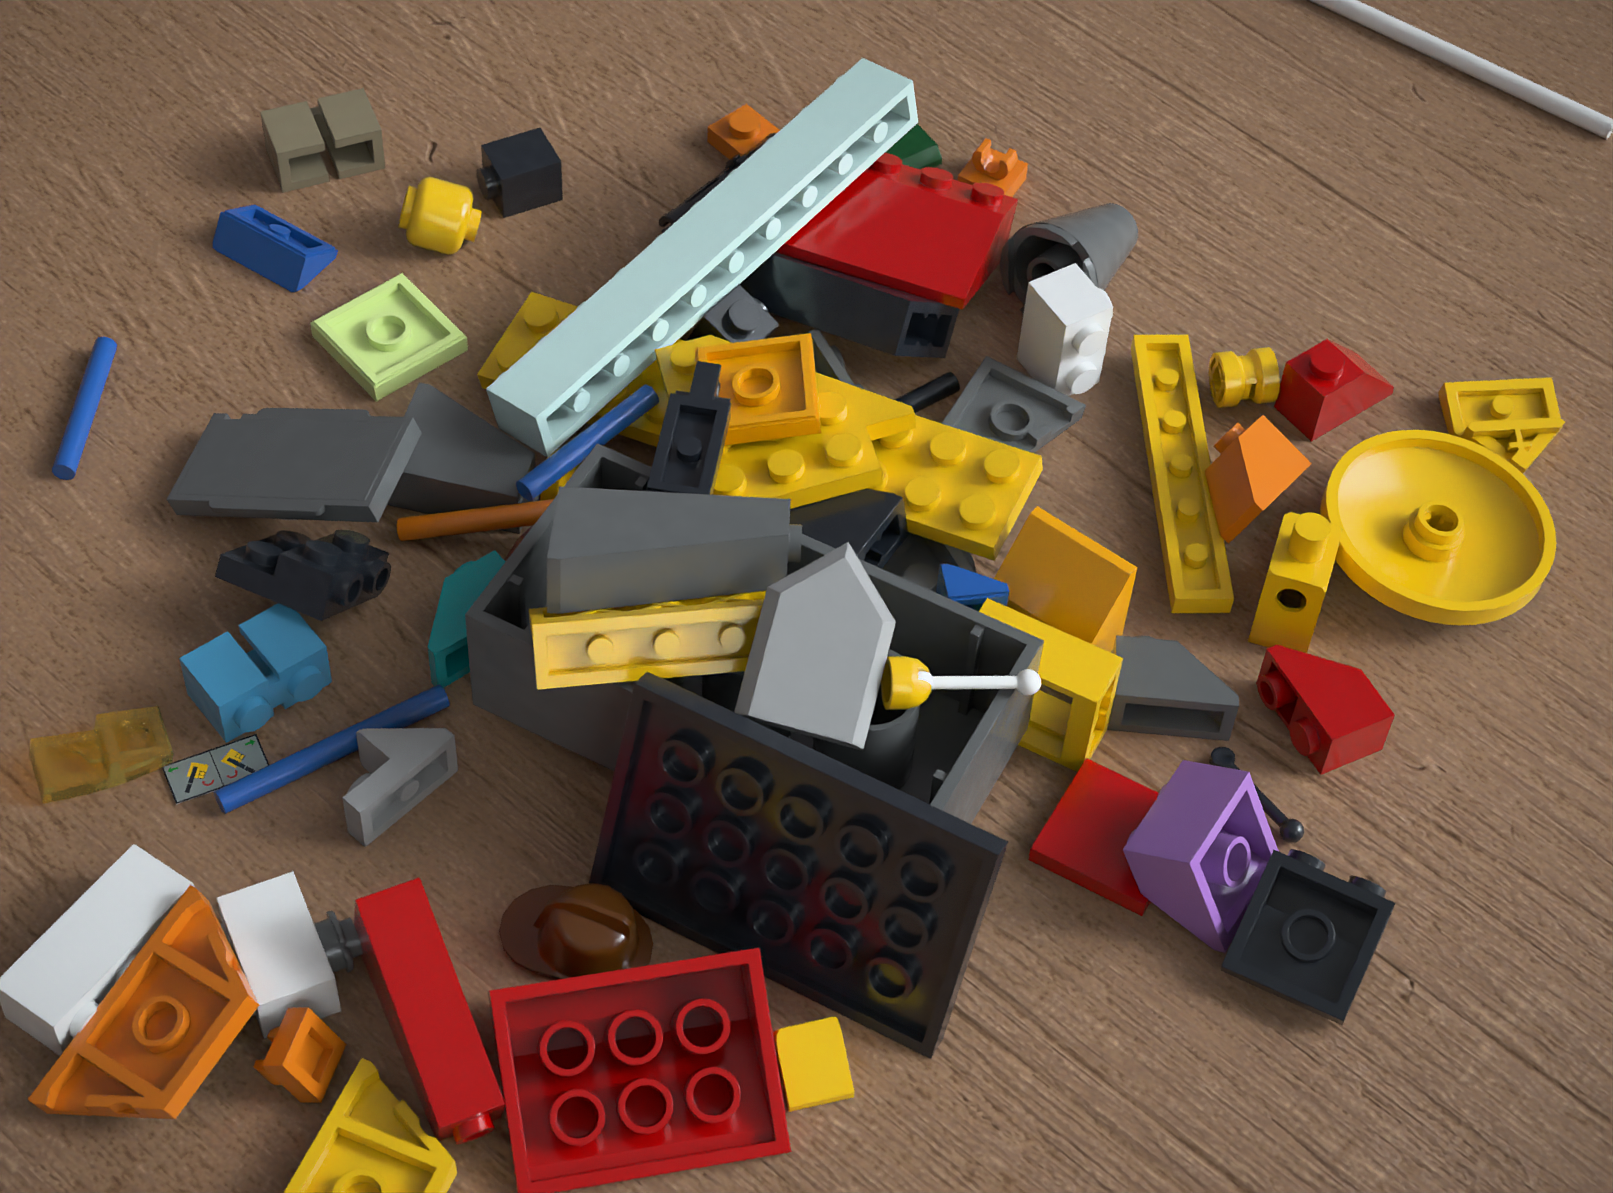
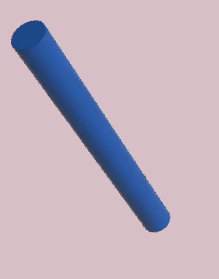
[214,684,450,814]

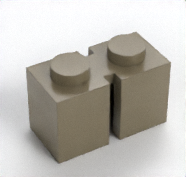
[260,88,385,193]

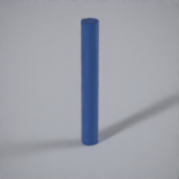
[52,337,117,480]
[516,385,659,501]

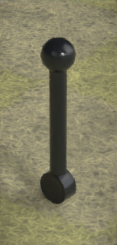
[1209,747,1304,843]

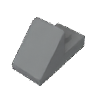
[342,728,458,847]

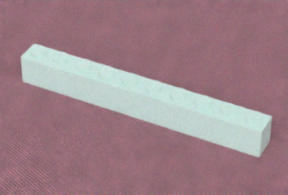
[486,58,918,457]

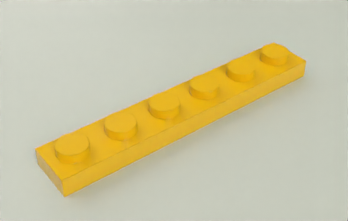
[1131,335,1234,613]

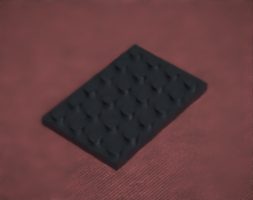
[589,671,1009,1059]

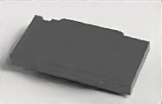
[166,408,422,522]

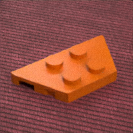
[27,885,259,1119]

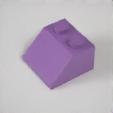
[1123,760,1278,952]

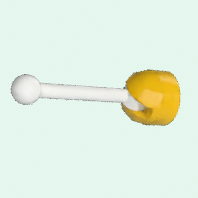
[881,656,1041,710]

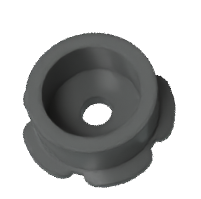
[314,911,363,973]

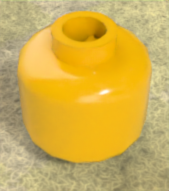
[398,177,482,255]

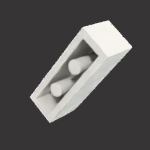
[0,844,194,1056]

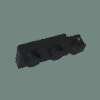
[647,361,731,495]

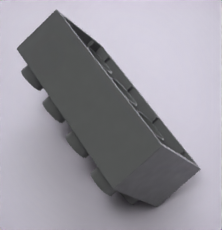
[465,443,1044,824]

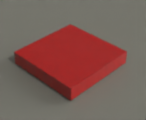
[1028,758,1159,916]

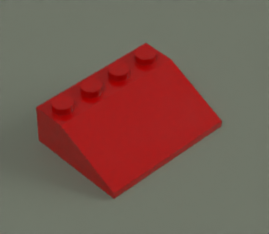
[775,153,1018,309]
[488,948,791,1193]

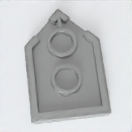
[734,542,896,750]

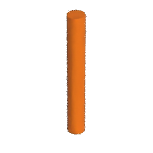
[397,499,554,541]

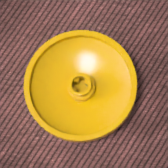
[1320,430,1556,626]

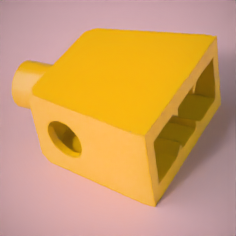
[1248,512,1343,653]

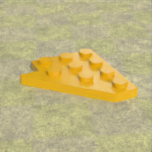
[655,335,916,509]

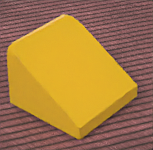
[773,1017,854,1112]

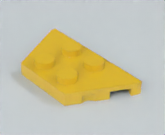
[284,1058,457,1193]

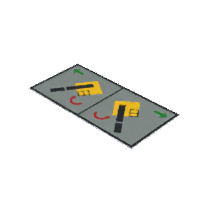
[161,734,269,804]

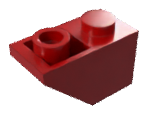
[1256,645,1395,775]

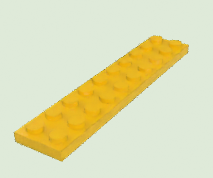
[477,291,1043,561]

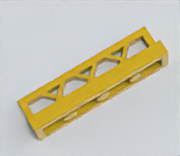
[529,590,767,690]

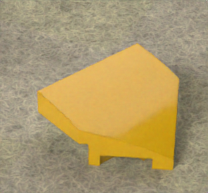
[1438,377,1565,474]

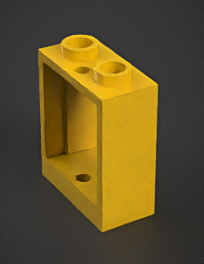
[979,598,1123,772]

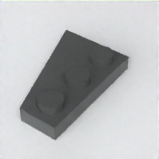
[942,356,1086,453]

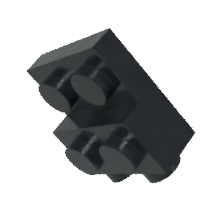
[215,530,391,621]
[1221,849,1396,1025]

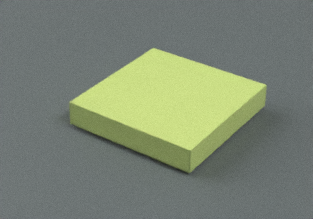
[310,273,468,401]

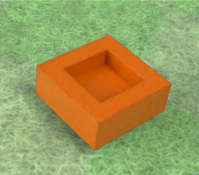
[707,104,780,160]

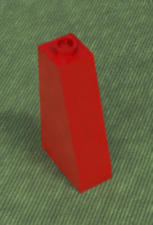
[354,877,505,1144]

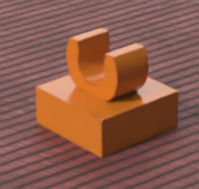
[957,138,1028,197]
[253,1007,347,1103]

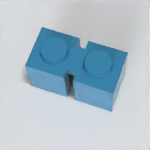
[179,603,332,743]

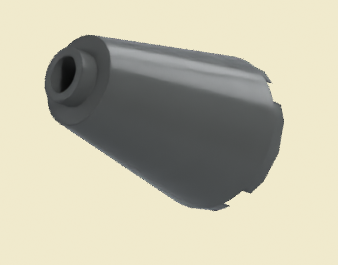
[999,203,1138,314]

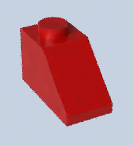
[1274,339,1394,442]

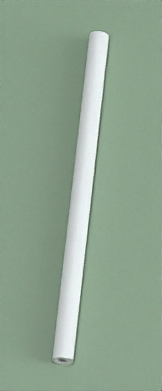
[1310,0,1613,139]

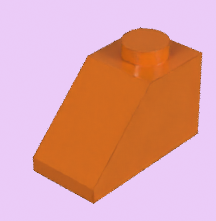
[1205,415,1312,544]

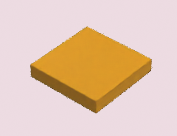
[695,333,821,445]

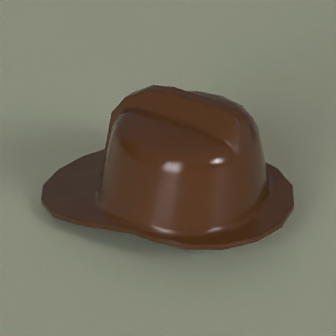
[499,883,653,979]

